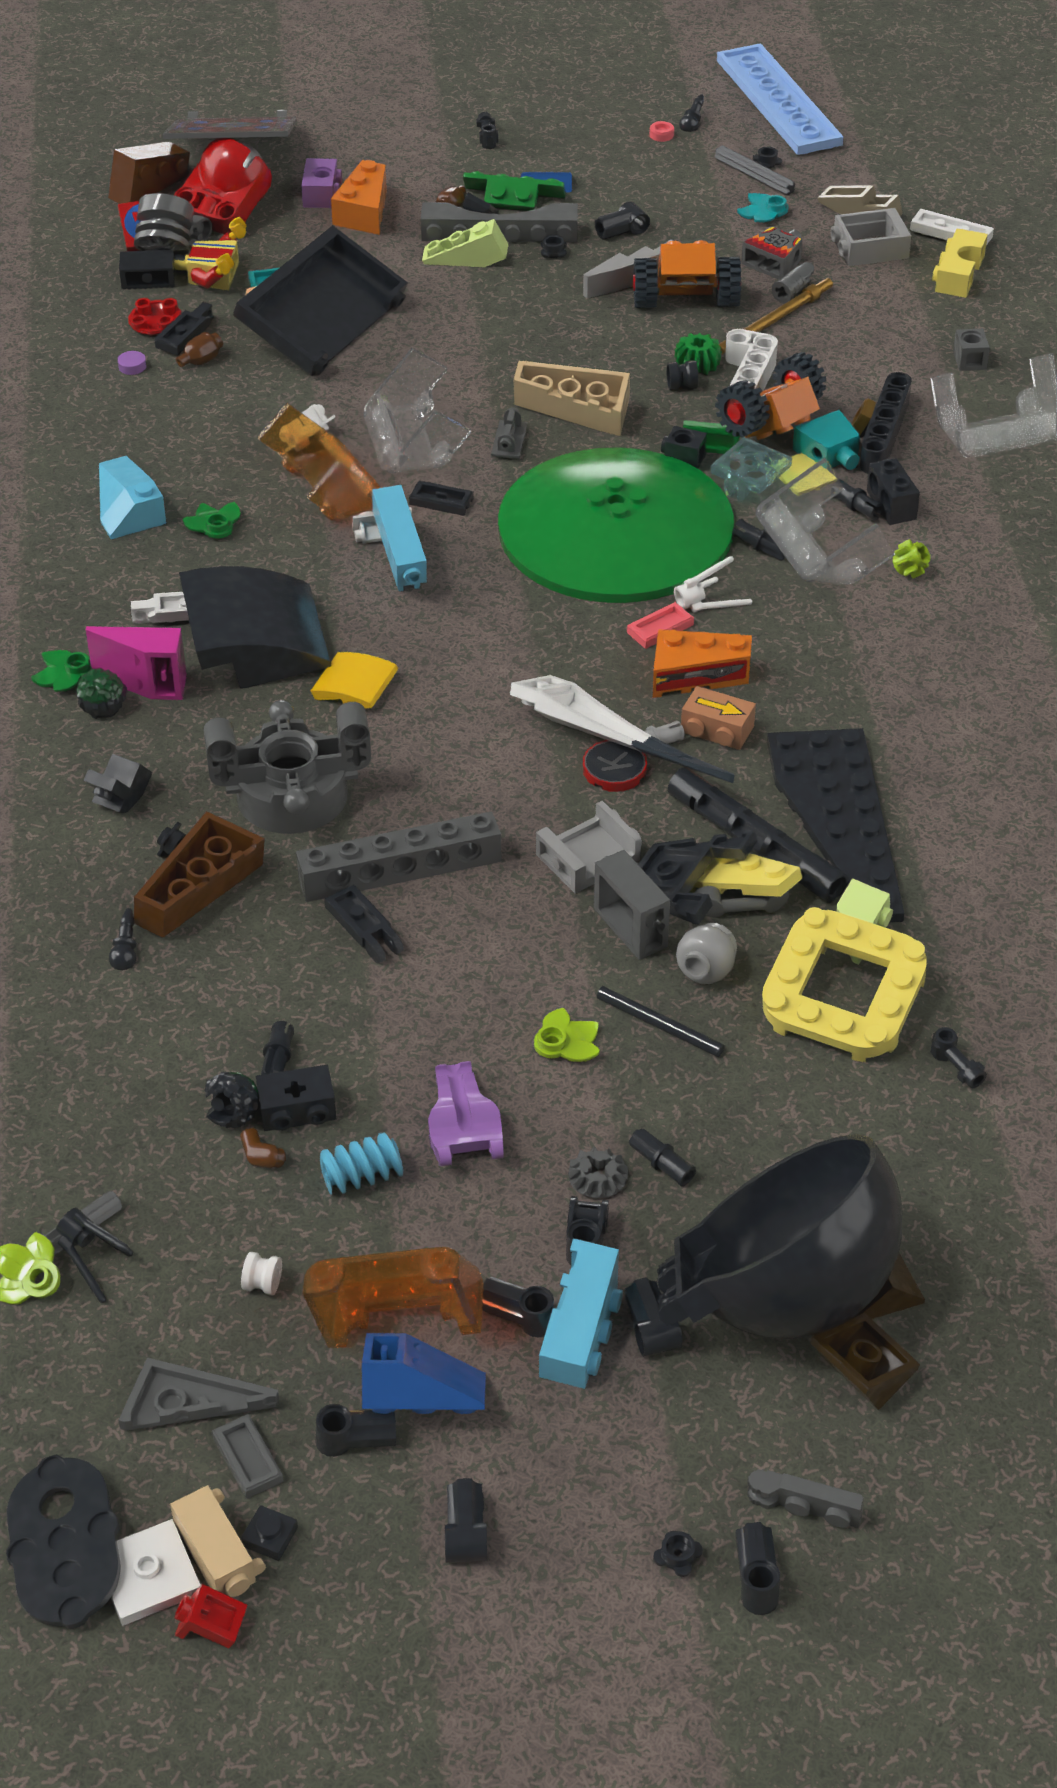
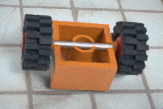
[633,240,741,308]
[715,352,826,440]

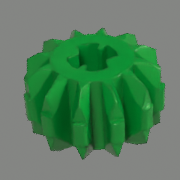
[674,333,722,375]

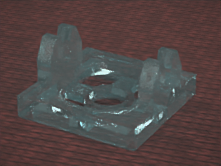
[711,437,792,502]

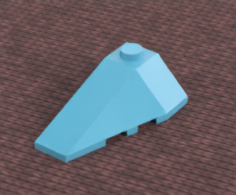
[99,456,166,539]

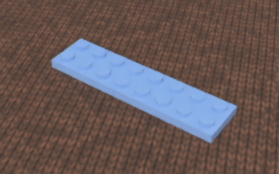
[717,43,843,155]

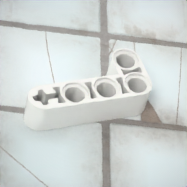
[725,329,778,391]

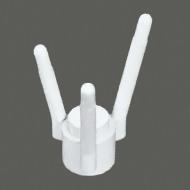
[674,556,752,613]

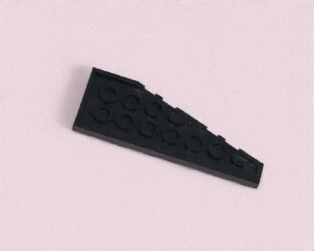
[767,728,904,923]

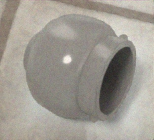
[676,923,737,984]

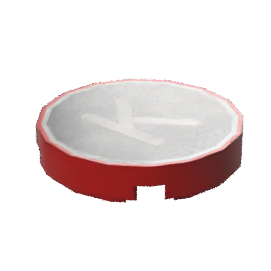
[583,740,647,792]

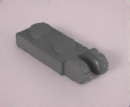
[747,1468,864,1528]

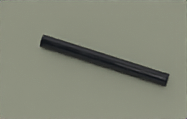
[597,986,725,1057]

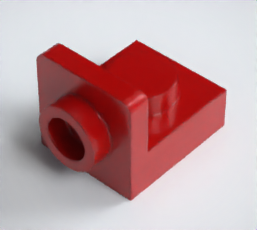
[174,1584,248,1649]

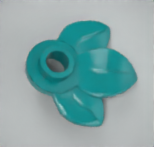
[737,193,789,223]

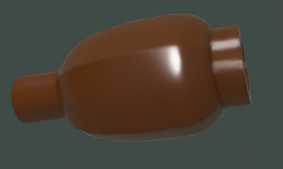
[435,186,466,207]
[176,332,223,367]

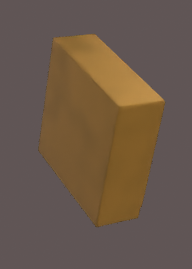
[851,398,876,436]

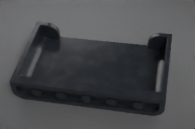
[233,225,408,376]

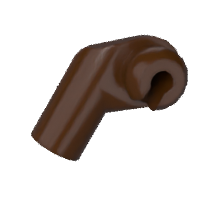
[240,1128,286,1168]

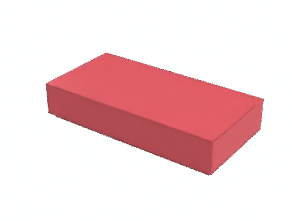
[627,602,694,649]

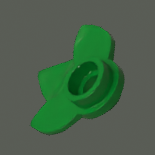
[183,502,241,539]
[31,650,92,692]

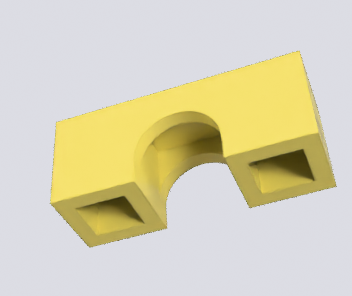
[932,228,988,298]

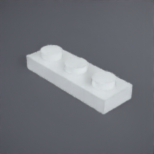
[910,209,994,245]

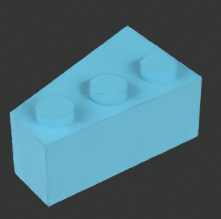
[539,1238,623,1389]

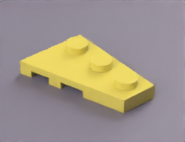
[689,853,802,897]

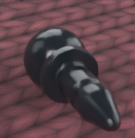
[679,94,704,132]
[109,908,137,970]

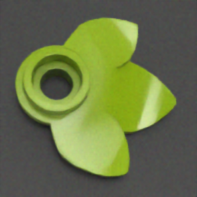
[534,1008,600,1062]
[0,1232,60,1305]

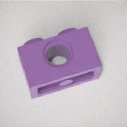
[302,158,342,208]

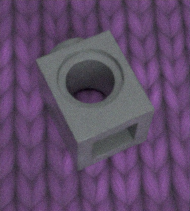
[953,328,990,371]

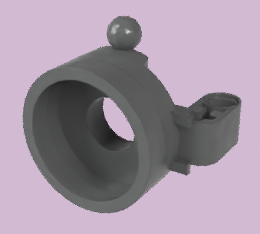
[203,700,371,834]

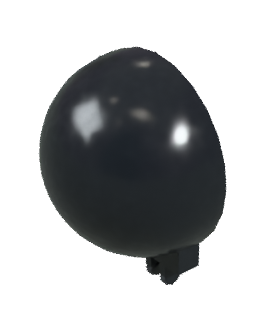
[657,1134,903,1339]

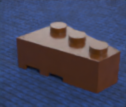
[108,142,190,204]

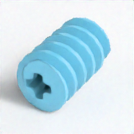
[320,1133,403,1195]

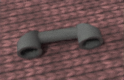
[695,886,789,918]

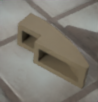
[818,185,903,216]

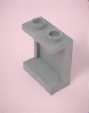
[536,801,642,894]

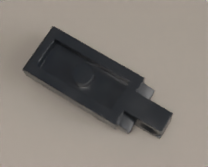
[154,302,214,355]

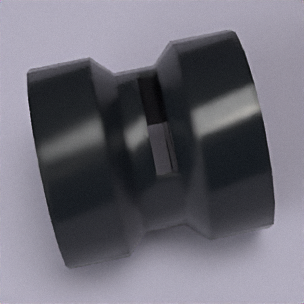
[666,360,698,390]

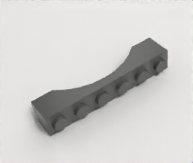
[421,202,578,242]

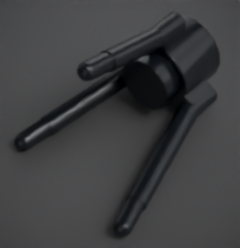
[56,1207,133,1303]

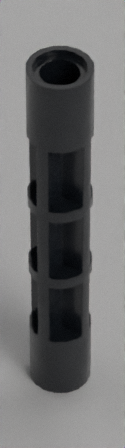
[668,767,848,903]

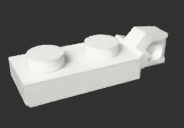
[131,592,189,623]

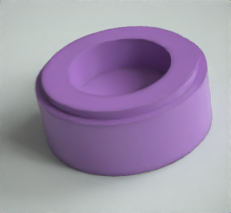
[118,351,146,375]

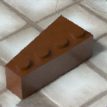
[134,811,265,938]

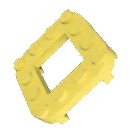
[762,907,927,1062]

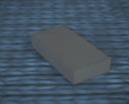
[212,1414,284,1499]

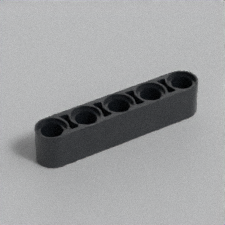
[860,372,912,474]

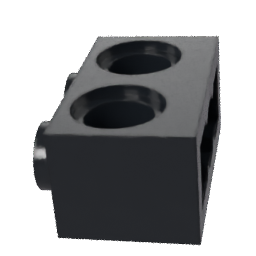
[867,458,920,525]

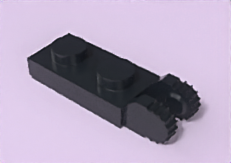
[324,885,404,964]

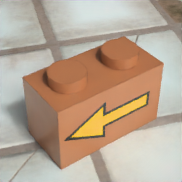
[681,686,756,750]

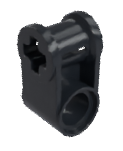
[566,1196,609,1265]

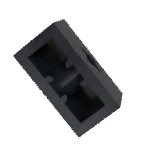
[256,1064,337,1132]

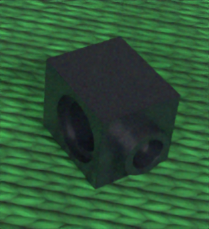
[661,426,707,469]

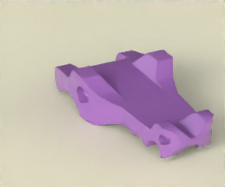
[428,1061,504,1166]

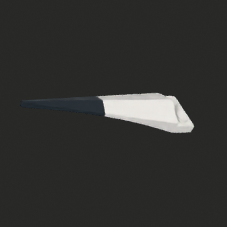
[510,675,735,783]

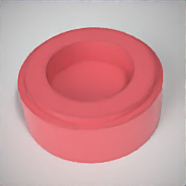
[649,121,674,142]

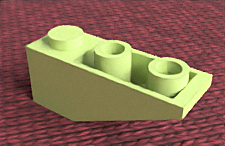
[422,219,508,267]

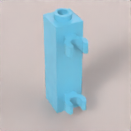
[372,485,427,591]

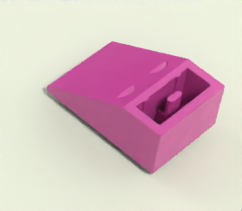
[86,626,187,700]

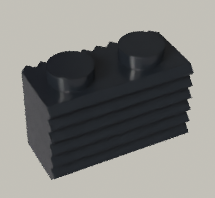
[119,250,175,290]

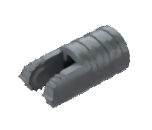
[772,262,815,304]

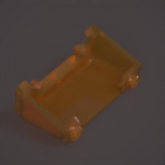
[302,1247,484,1348]

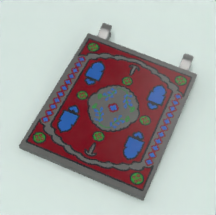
[163,110,297,139]

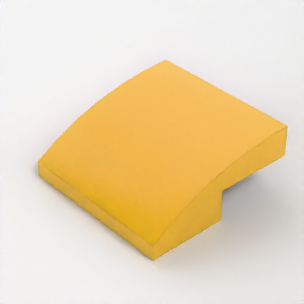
[311,652,398,708]

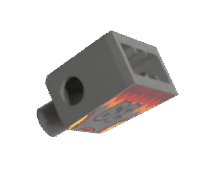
[741,227,802,280]

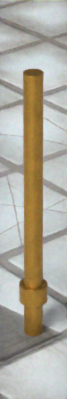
[719,278,833,355]

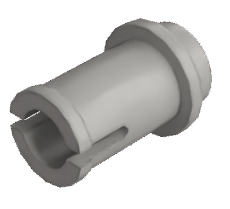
[644,721,685,744]

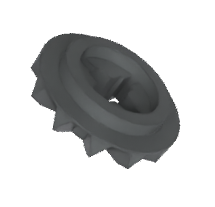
[568,1146,628,1198]

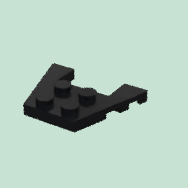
[638,830,758,925]

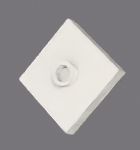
[111,1519,200,1626]

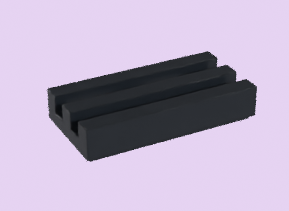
[409,480,474,516]

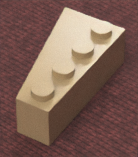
[514,361,630,436]

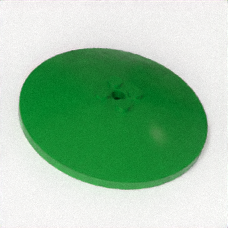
[498,448,734,603]

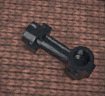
[476,112,499,149]
[930,1027,987,1088]

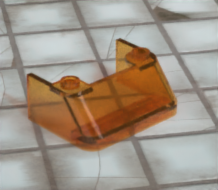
[257,402,382,520]

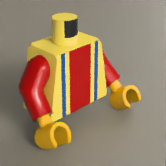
[174,217,246,290]

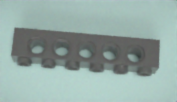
[296,811,502,902]

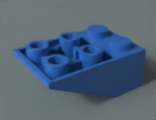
[362,1333,486,1414]

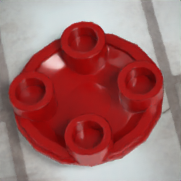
[128,298,181,335]

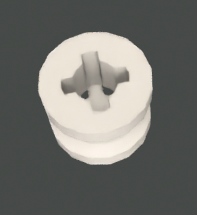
[241,1252,282,1296]

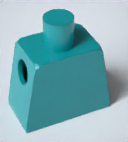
[793,410,860,470]

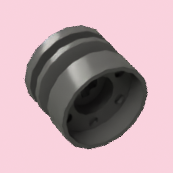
[134,193,194,258]

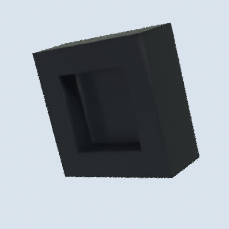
[241,1505,298,1561]

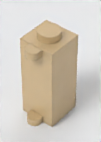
[170,1485,266,1597]

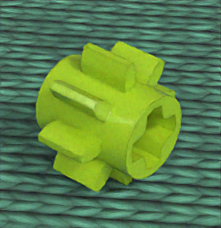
[893,539,930,579]

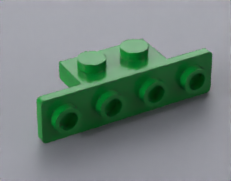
[463,171,566,211]

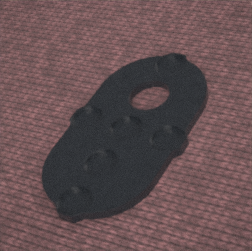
[6,1454,121,1630]

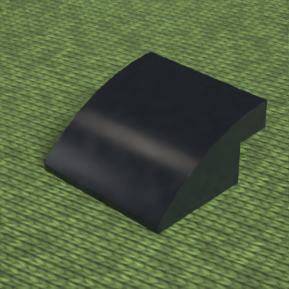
[179,566,331,689]

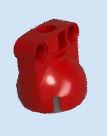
[174,138,272,234]

